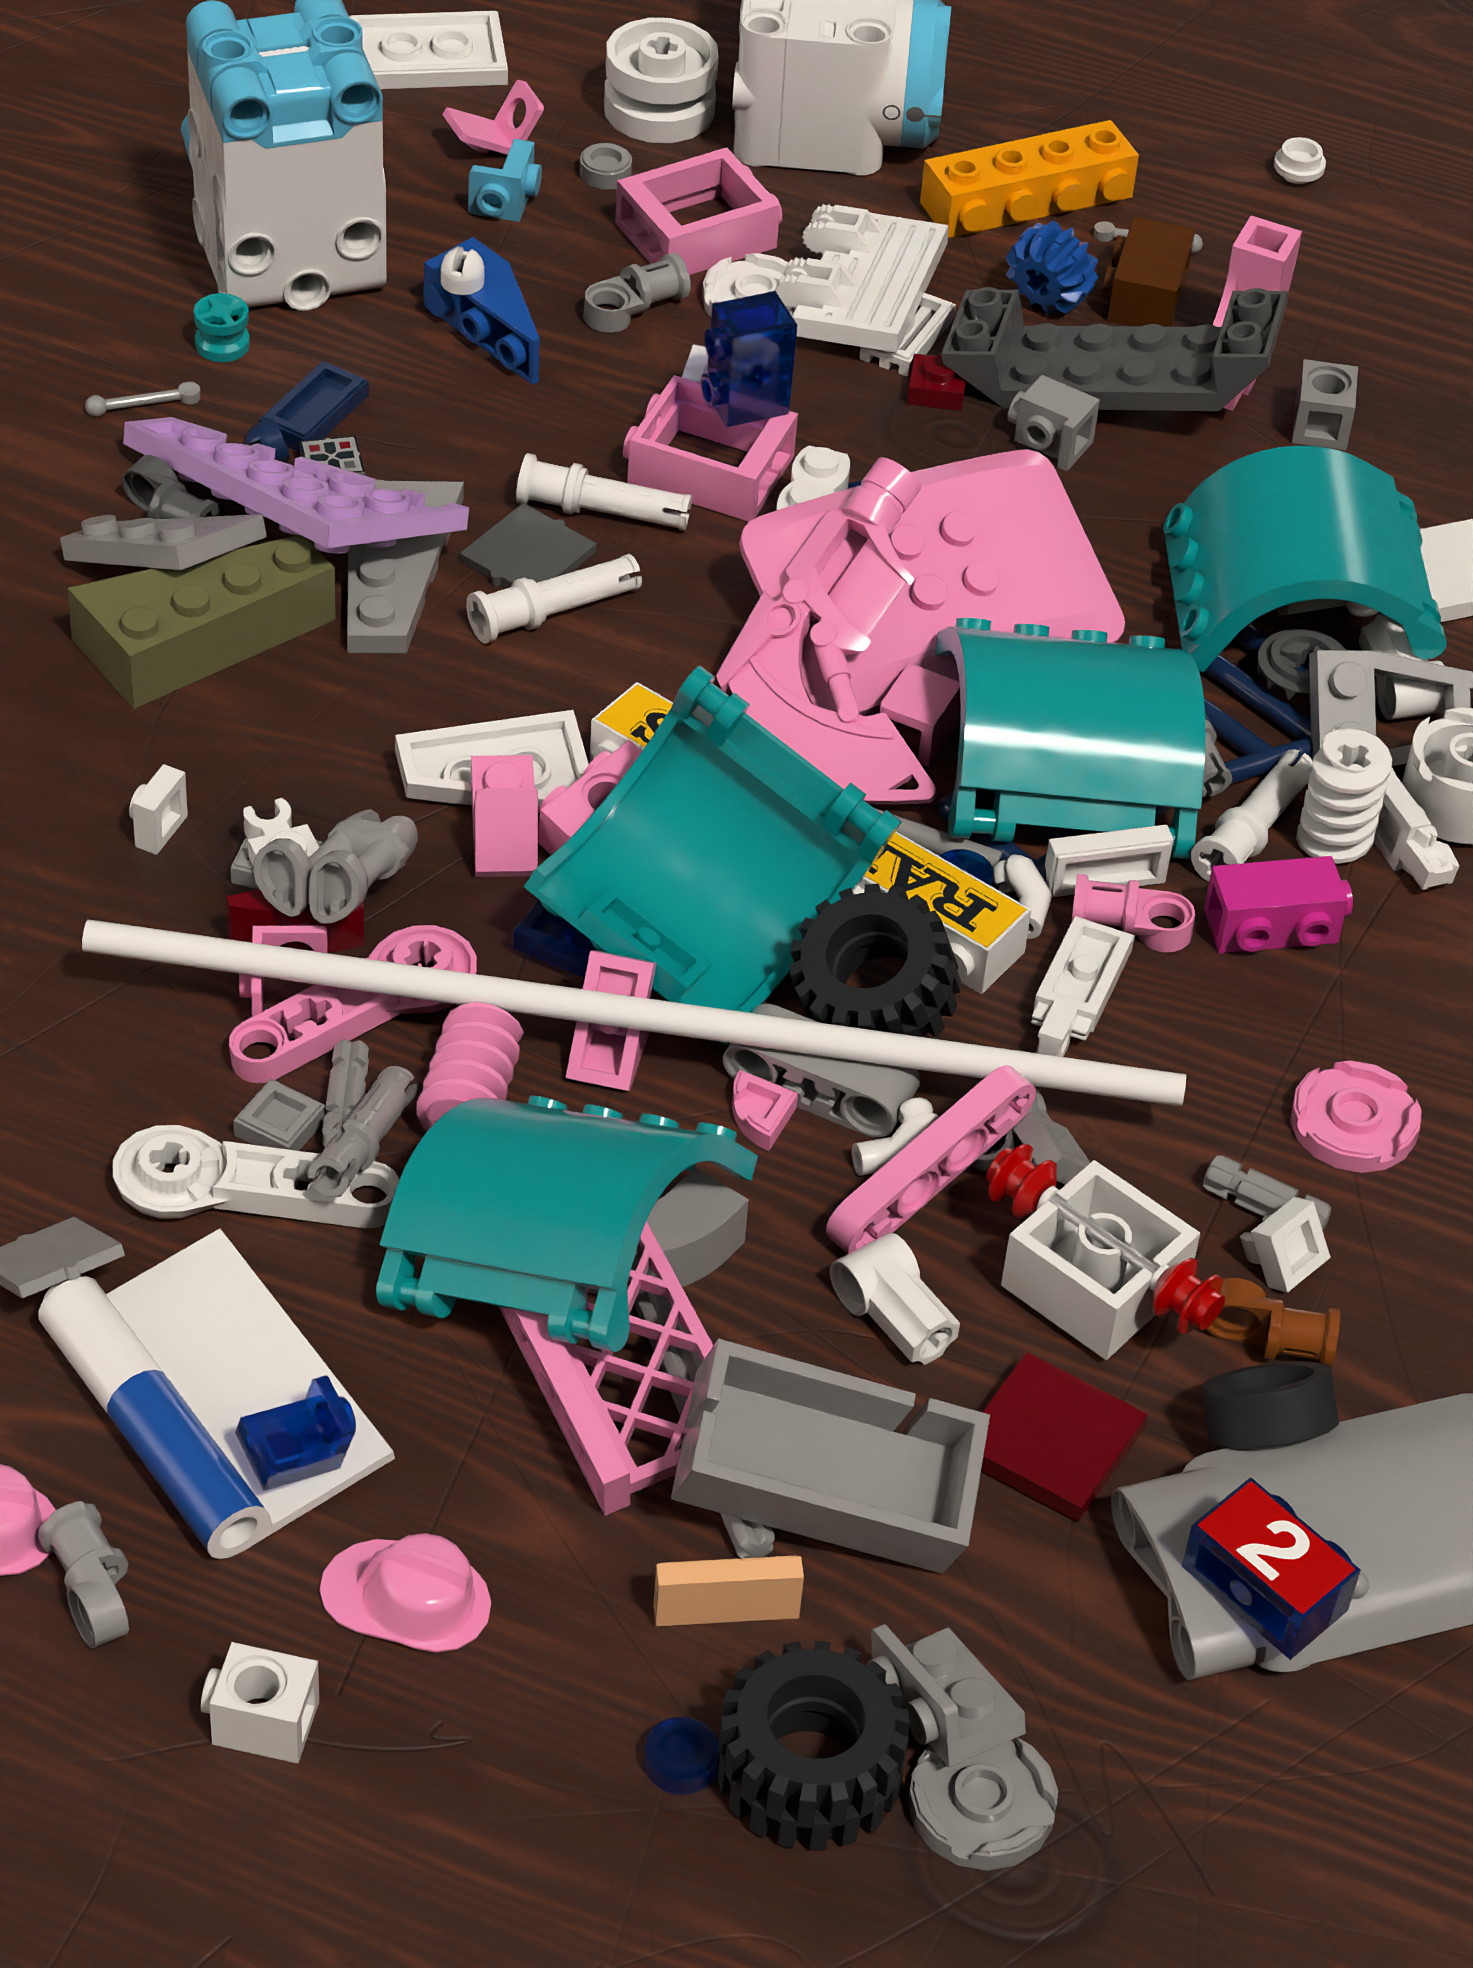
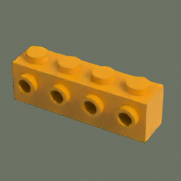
[920,120,1139,238]

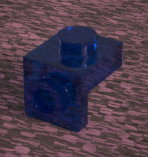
[235,1375,356,1491]

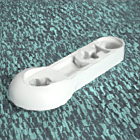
[113,1125,399,1228]

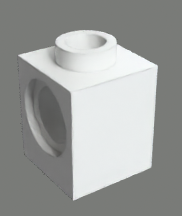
[201,1642,319,1764]

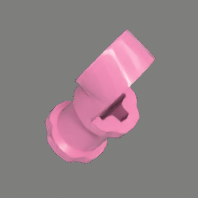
[1071,874,1195,953]

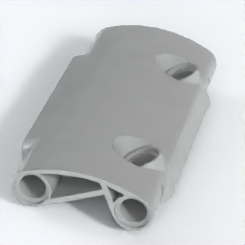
[1111,1393,1473,1680]

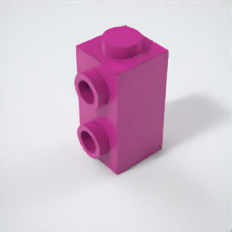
[1204,856,1353,954]

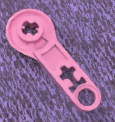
[229,925,477,1083]

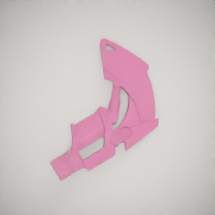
[716,457,937,805]

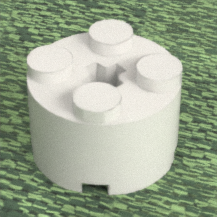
[1402,707,1473,845]

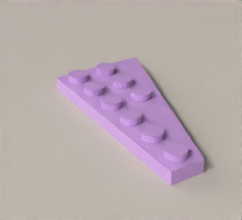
[123,417,469,553]

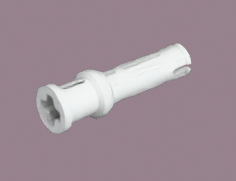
[516,453,692,531]
[466,554,642,644]
[1191,749,1313,882]

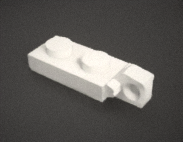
[1373,767,1460,890]
[1031,916,1135,1057]

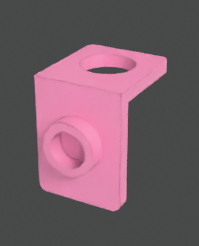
[442,80,544,155]
[239,926,327,1017]

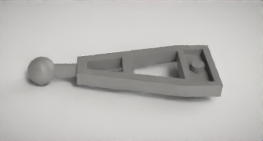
[1309,650,1473,767]

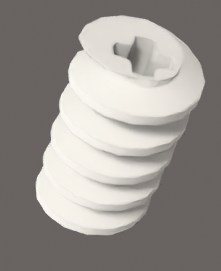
[1296,729,1392,864]

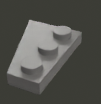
[60,514,267,570]

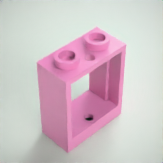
[615,147,782,275]
[623,375,798,522]

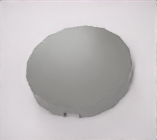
[907,1737,1058,1871]

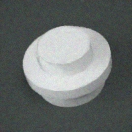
[1274,137,1326,184]

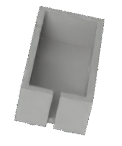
[671,1339,990,1574]

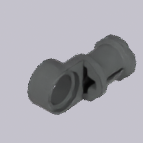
[122,455,225,519]

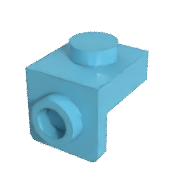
[468,139,542,222]

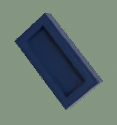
[259,361,369,452]

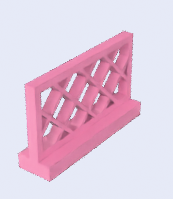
[499,1221,713,1516]

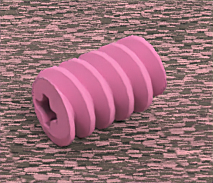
[416,1002,524,1131]

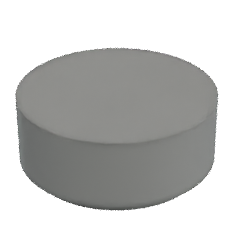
[580,143,632,190]

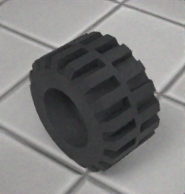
[789,884,961,1038]
[717,1641,910,1850]

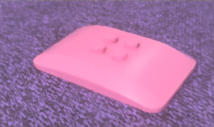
[739,449,1125,716]

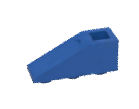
[423,237,540,385]

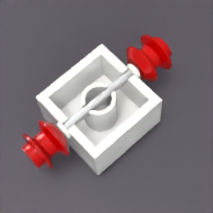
[986,1143,1225,1360]

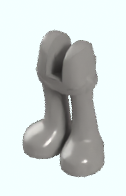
[253,809,418,924]

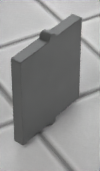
[459,503,597,588]

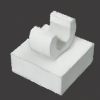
[1240,1197,1331,1292]

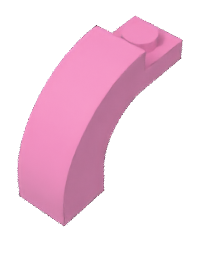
[1213,216,1302,411]

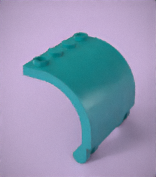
[1163,446,1447,672]
[936,618,1206,859]
[524,665,902,1045]
[376,1096,758,1352]

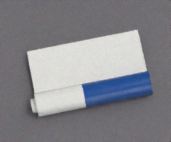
[38,1228,395,1559]

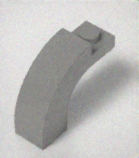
[587,1167,749,1294]

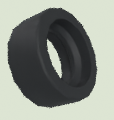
[1202,1361,1339,1449]

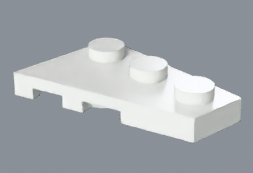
[394,710,598,813]

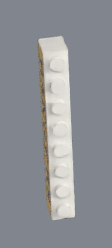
[590,682,1031,995]

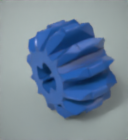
[1005,220,1098,316]

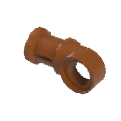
[1207,1278,1340,1369]

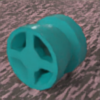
[193,293,250,362]

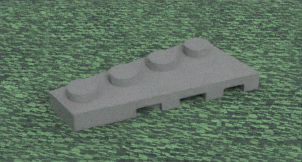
[347,480,464,653]

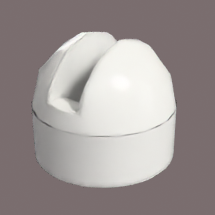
[441,247,485,295]

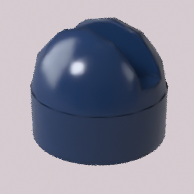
[243,417,290,462]

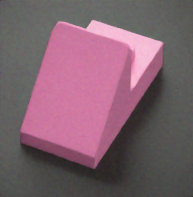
[470,755,538,877]
[566,950,657,1091]

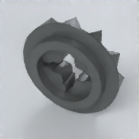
[1257,629,1346,702]

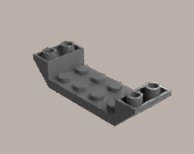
[941,287,1288,411]

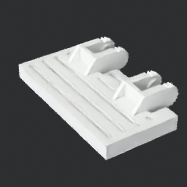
[774,204,949,353]

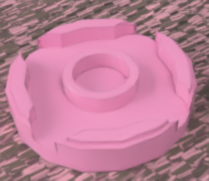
[1290,1060,1422,1173]

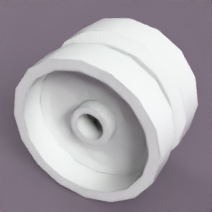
[604,18,718,143]

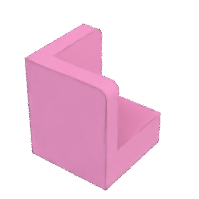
[880,663,961,767]

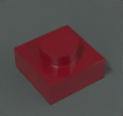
[907,353,966,411]

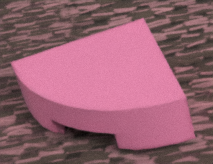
[732,1070,798,1151]

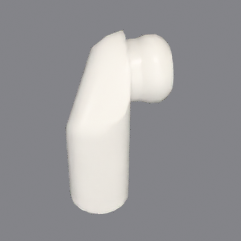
[992,854,1052,939]
[852,1097,939,1176]

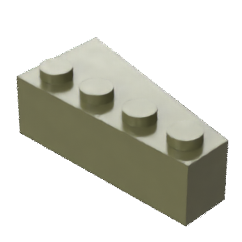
[67,535,336,709]

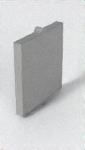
[0,1217,125,1298]

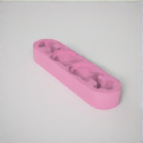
[826,1065,1036,1254]

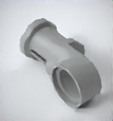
[583,252,691,333]
[38,1501,129,1649]

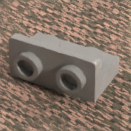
[867,1624,1026,1768]

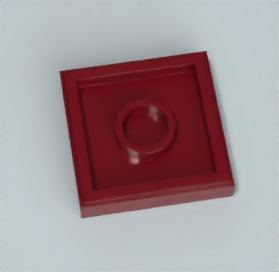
[981,1352,1148,1522]

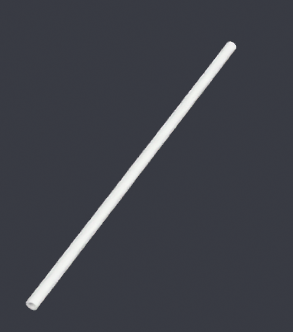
[82,919,1186,1107]

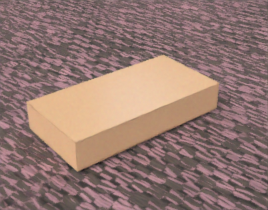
[653,1555,804,1626]

